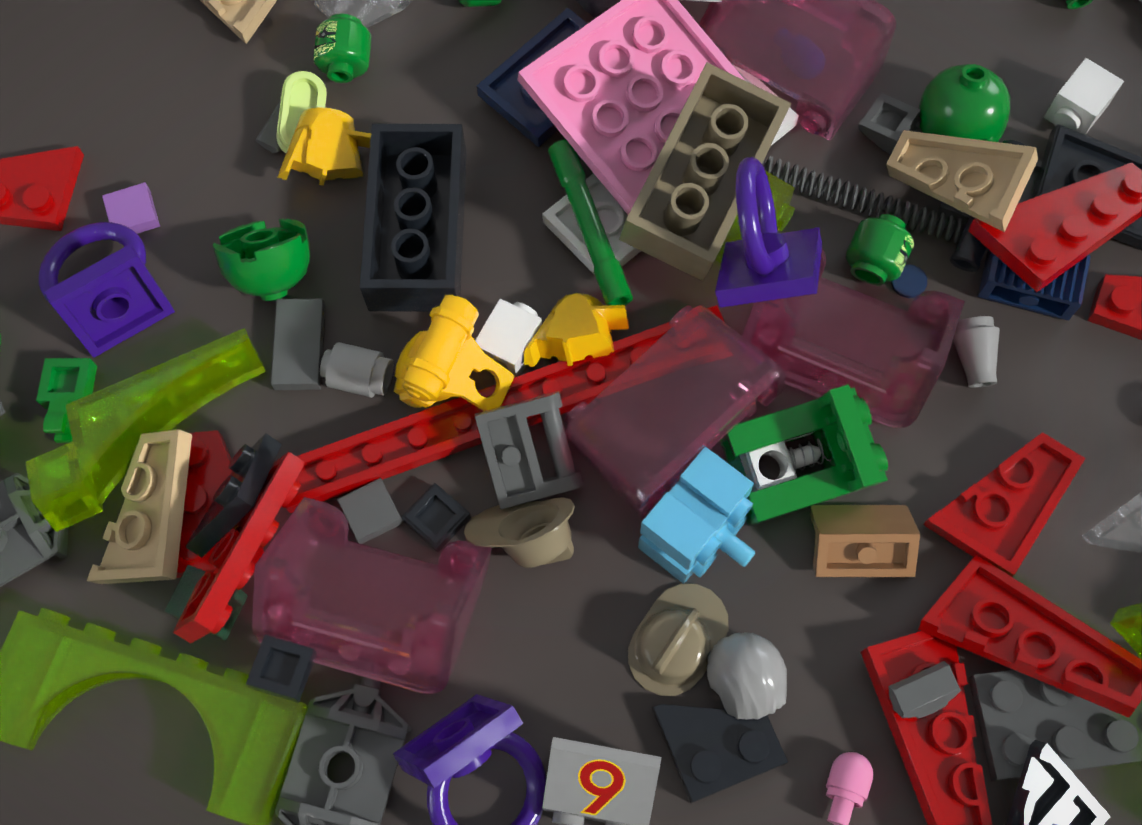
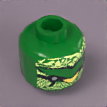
[313,13,372,83]
[845,214,914,286]

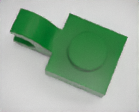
[36,358,98,443]

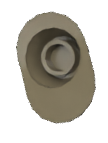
[464,497,575,568]
[628,584,729,696]

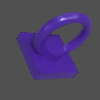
[715,157,822,308]
[39,222,175,358]
[393,694,547,825]

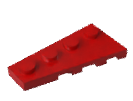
[968,163,1142,292]
[173,452,305,643]
[918,554,1142,718]

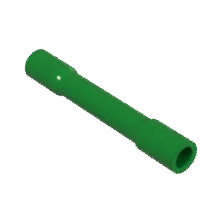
[548,140,633,306]

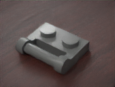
[475,391,584,509]

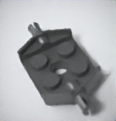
[0,473,96,587]
[275,656,412,825]

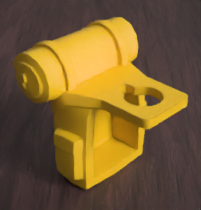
[394,295,514,411]

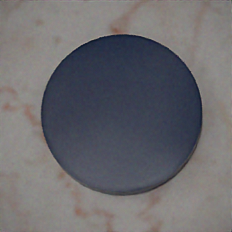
[891,264,927,298]

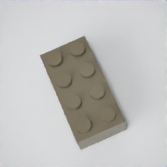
[619,62,792,281]

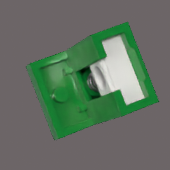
[718,384,888,526]

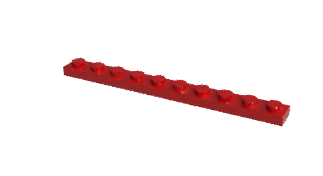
[286,305,736,513]

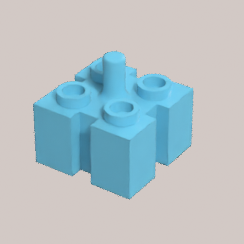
[638,446,755,584]

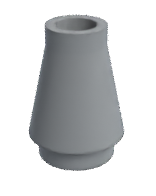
[951,316,1000,388]

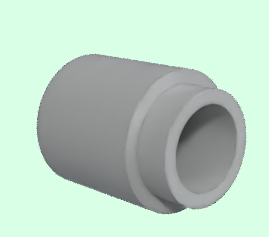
[320,342,394,398]

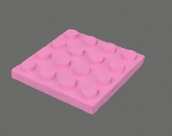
[517,0,745,215]

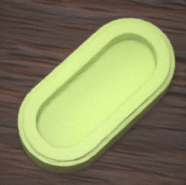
[276,71,327,153]

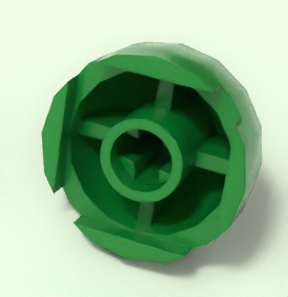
[918,64,1010,142]
[213,219,310,301]

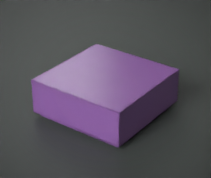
[102,182,160,234]

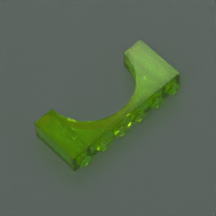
[0,608,308,825]

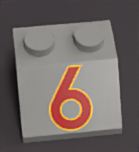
[542,737,661,825]

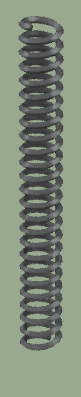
[762,156,964,245]

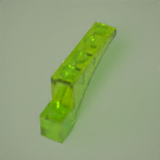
[26,328,266,532]

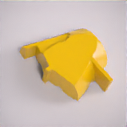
[277,107,371,186]
[524,293,629,367]

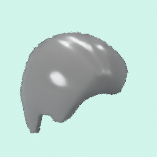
[707,632,787,720]

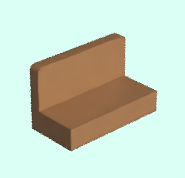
[810,505,920,577]

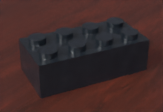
[360,124,467,312]

